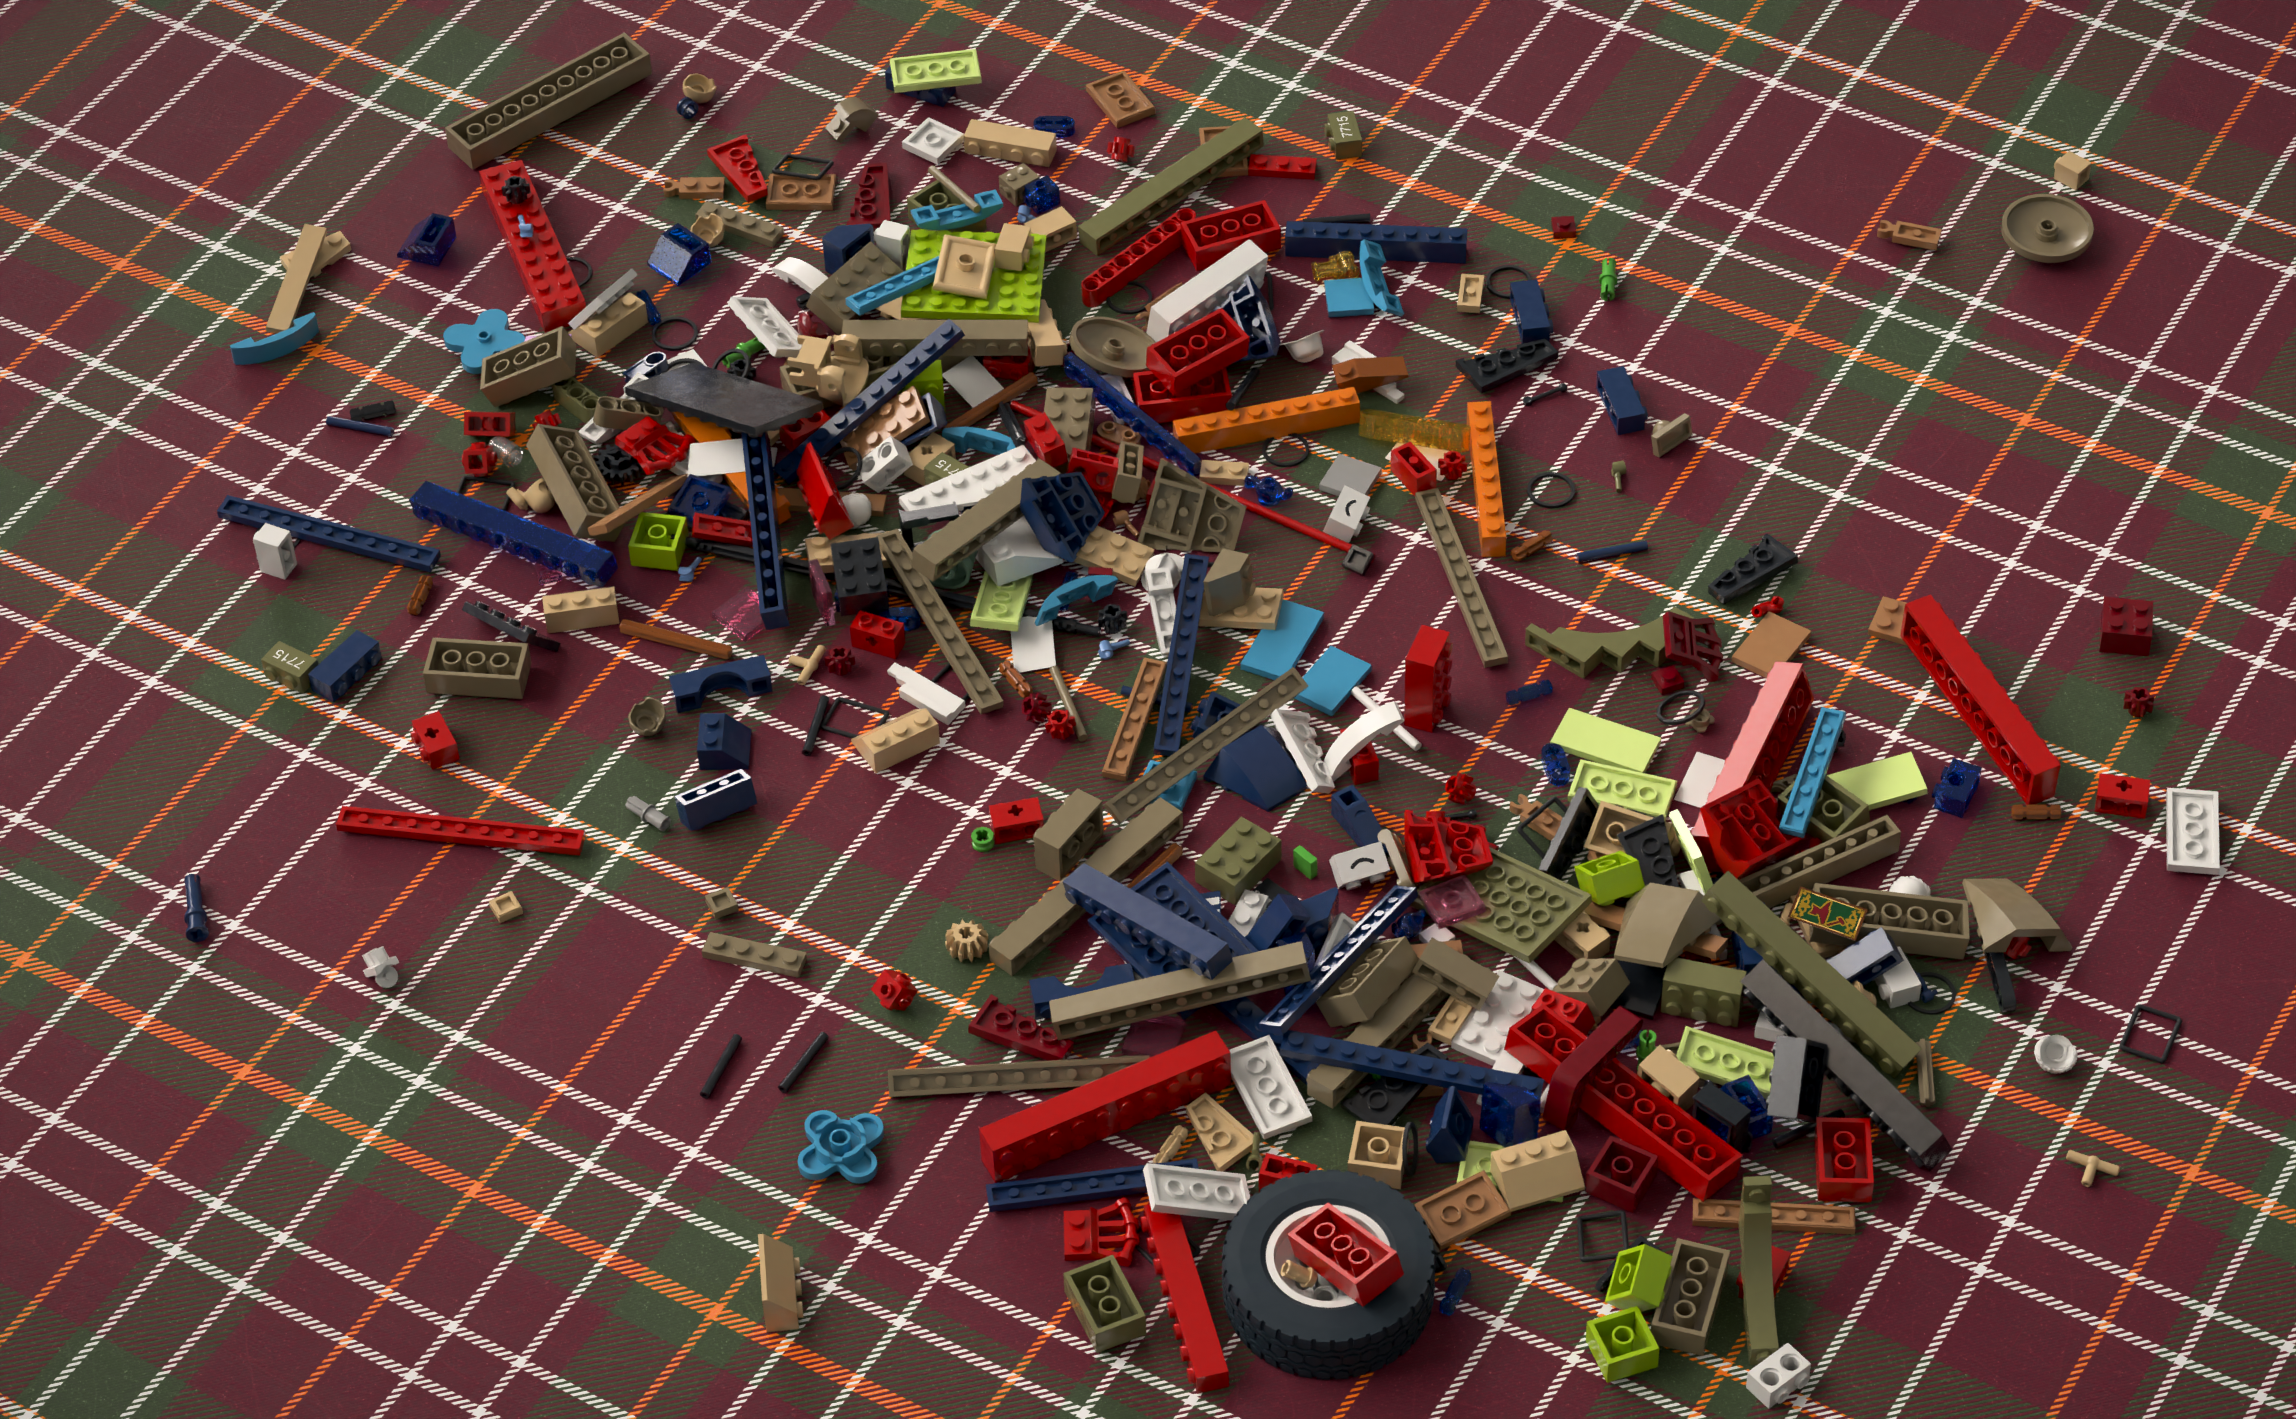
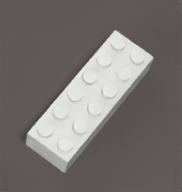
[1147,239,1268,342]

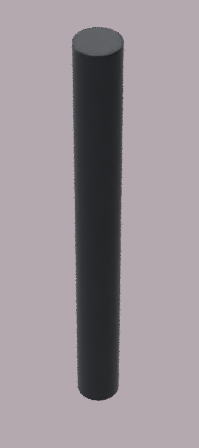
[1226,367,1260,411]

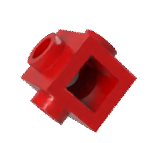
[462,442,497,477]
[871,969,918,1011]

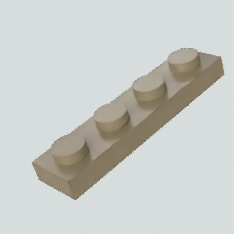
[695,201,784,248]
[702,932,807,978]

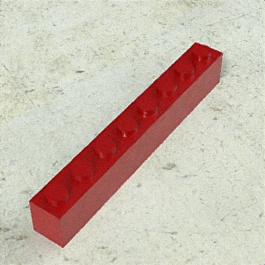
[1140,1204,1229,1394]

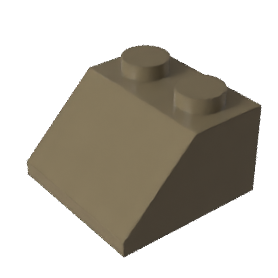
[1203,548,1256,616]

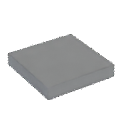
[1319,454,1382,496]

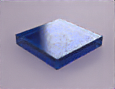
[668,474,732,522]

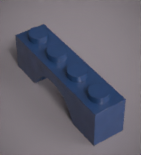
[669,655,773,713]
[1029,963,1135,1020]

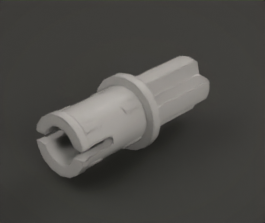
[625,796,671,831]

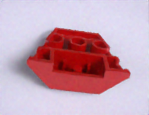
[1404,809,1493,883]

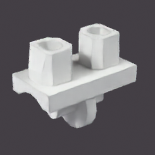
[362,946,399,988]

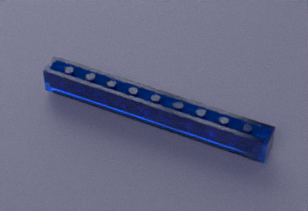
[409,481,618,588]

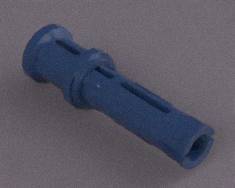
[184,874,209,942]

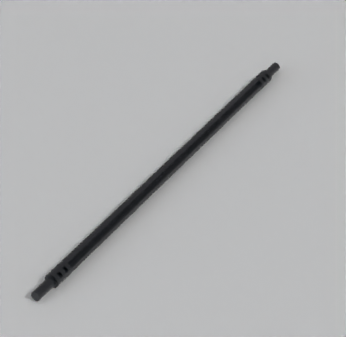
[670,534,1101,637]

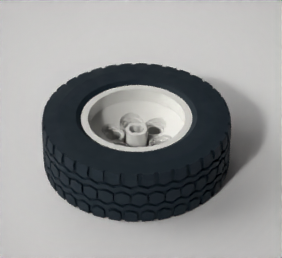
[1222,1169,1435,1380]

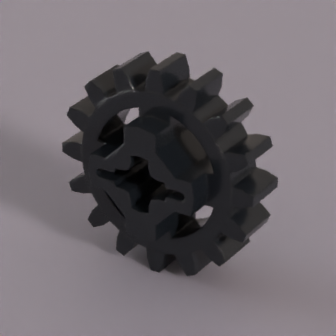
[594,443,644,485]

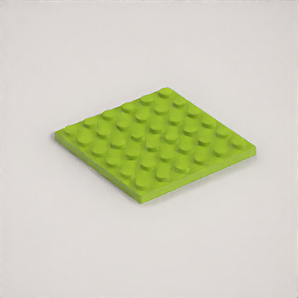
[901,229,1046,323]

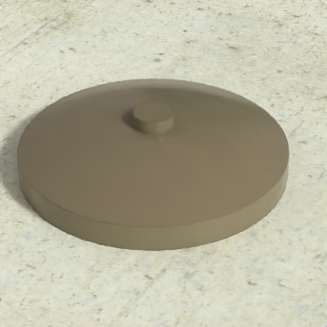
[2001,194,2094,263]
[1069,317,1156,377]

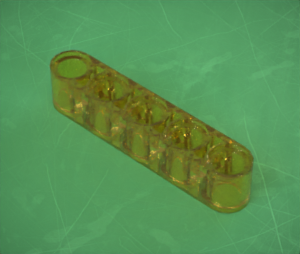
[1359,409,1471,452]

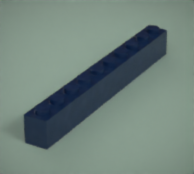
[741,432,790,630]

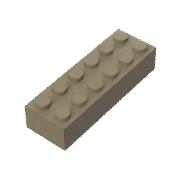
[526,424,626,542]
[1810,883,1970,959]

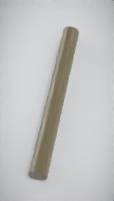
[928,165,981,213]
[1049,666,1088,741]

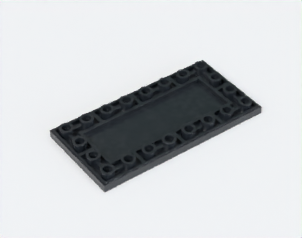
[625,363,823,438]

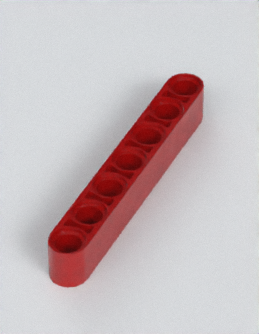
[1081,208,1196,307]

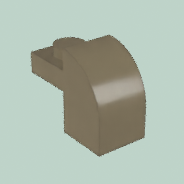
[825,97,879,143]

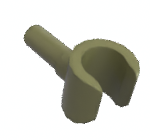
[1611,460,1626,492]
[1246,1132,1263,1171]

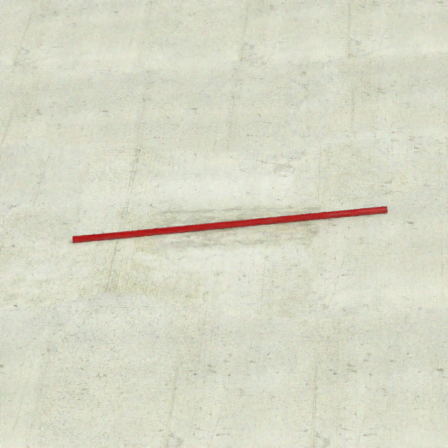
[1010,400,1375,563]

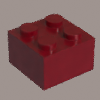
[2099,596,2153,657]
[1585,1135,1658,1213]

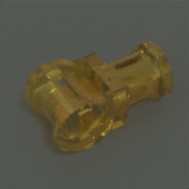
[1311,251,1360,282]

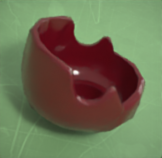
[797,311,829,339]

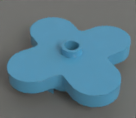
[443,309,525,374]
[798,1110,884,1184]

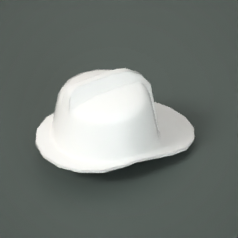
[1280,330,1324,363]
[1141,553,1184,591]

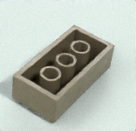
[806,242,904,335]
[480,326,576,408]
[1037,388,1096,474]
[423,638,532,699]
[1316,936,1419,1027]
[1651,1238,1730,1356]

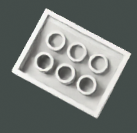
[960,514,1063,587]

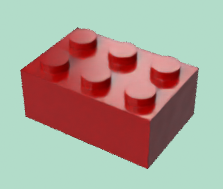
[1814,1117,1874,1202]

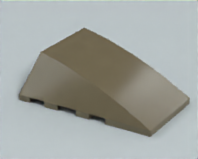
[1138,458,1247,552]
[1962,878,2073,952]
[1614,883,1724,968]

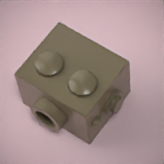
[999,163,1041,206]

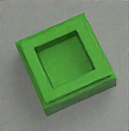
[1293,845,1317,880]

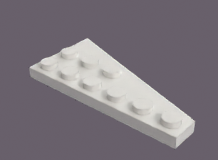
[899,445,1036,512]

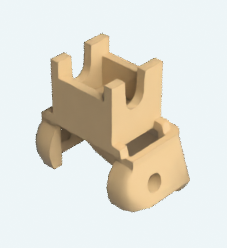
[787,334,869,407]

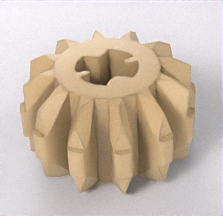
[945,919,988,962]

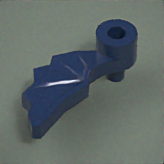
[1914,970,1938,1003]

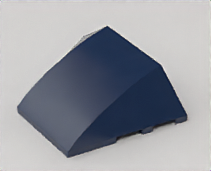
[1209,275,1281,363]
[1020,472,1105,563]
[1203,725,1307,812]

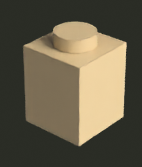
[2054,151,2091,190]

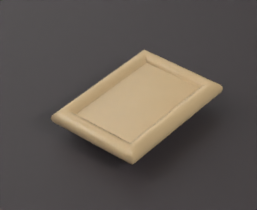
[932,235,996,299]

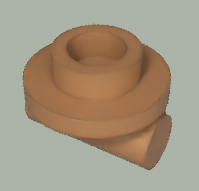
[1135,477,1151,501]

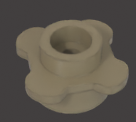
[1685,708,1714,733]

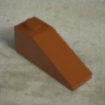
[1332,356,1409,394]

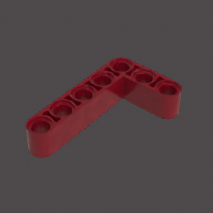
[1543,1006,1644,1132]

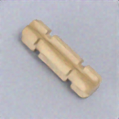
[1153,1125,1188,1164]

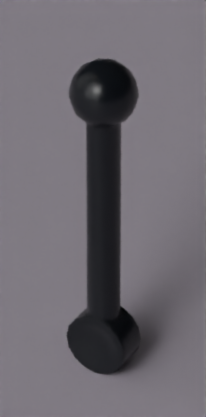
[1523,383,1568,406]
[1425,809,1477,820]

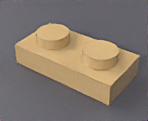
[1457,274,1484,313]
[1200,460,1249,486]
[1428,995,1474,1045]

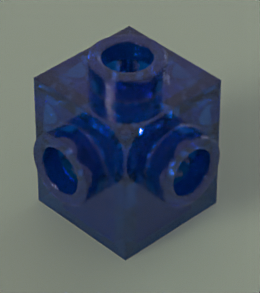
[1024,175,1060,215]

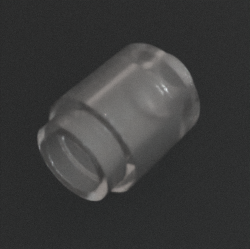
[488,436,523,467]

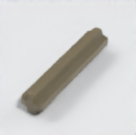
[1916,1039,1936,1107]

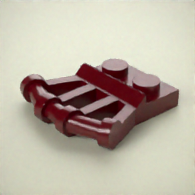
[1663,611,1723,682]

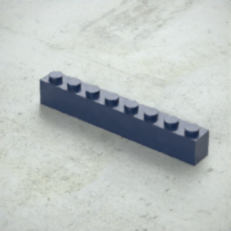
[1285,221,1467,264]
[1062,863,1233,980]

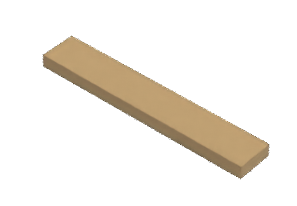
[266,224,327,334]

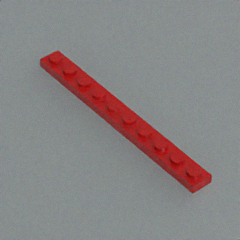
[336,806,586,856]

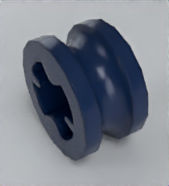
[676,97,699,119]

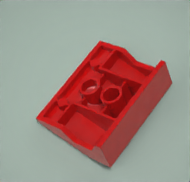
[1700,778,1806,880]

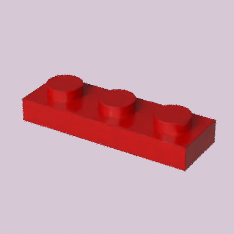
[1248,154,1317,180]
[692,512,753,547]

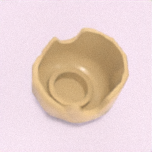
[683,73,717,104]
[690,213,725,248]

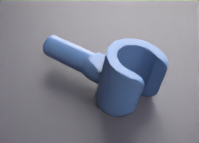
[1017,205,1037,223]
[518,215,533,237]
[678,557,702,582]
[1098,639,1130,660]

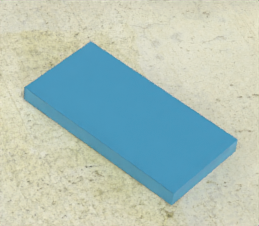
[1241,599,1324,680]

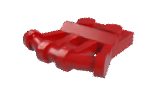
[615,416,696,475]
[1064,1198,1140,1267]

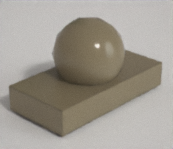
[1651,413,1693,457]

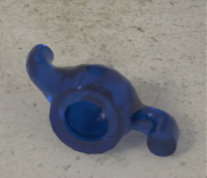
[1244,475,1293,507]
[1392,909,1427,942]

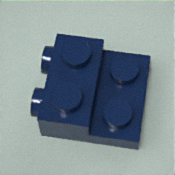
[1190,691,1249,738]

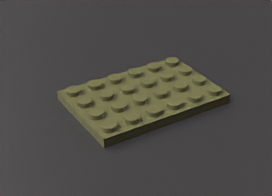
[1410,847,1592,964]

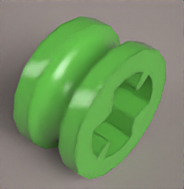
[971,827,994,852]

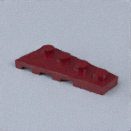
[846,163,891,231]
[968,994,1074,1061]

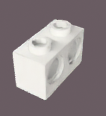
[856,436,913,493]
[1746,1343,1811,1409]

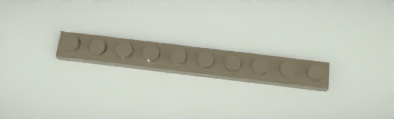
[1415,488,1508,668]
[876,529,1003,715]
[1104,667,1308,825]
[888,1055,1149,1097]

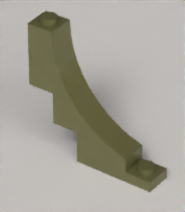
[1525,607,1694,679]
[1738,1176,1779,1365]

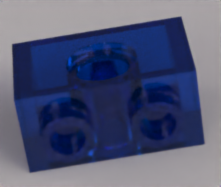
[1932,758,1982,818]

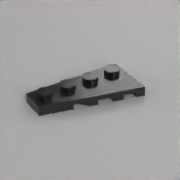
[1708,534,1798,604]

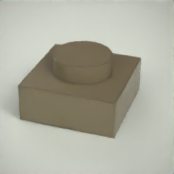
[705,887,739,919]

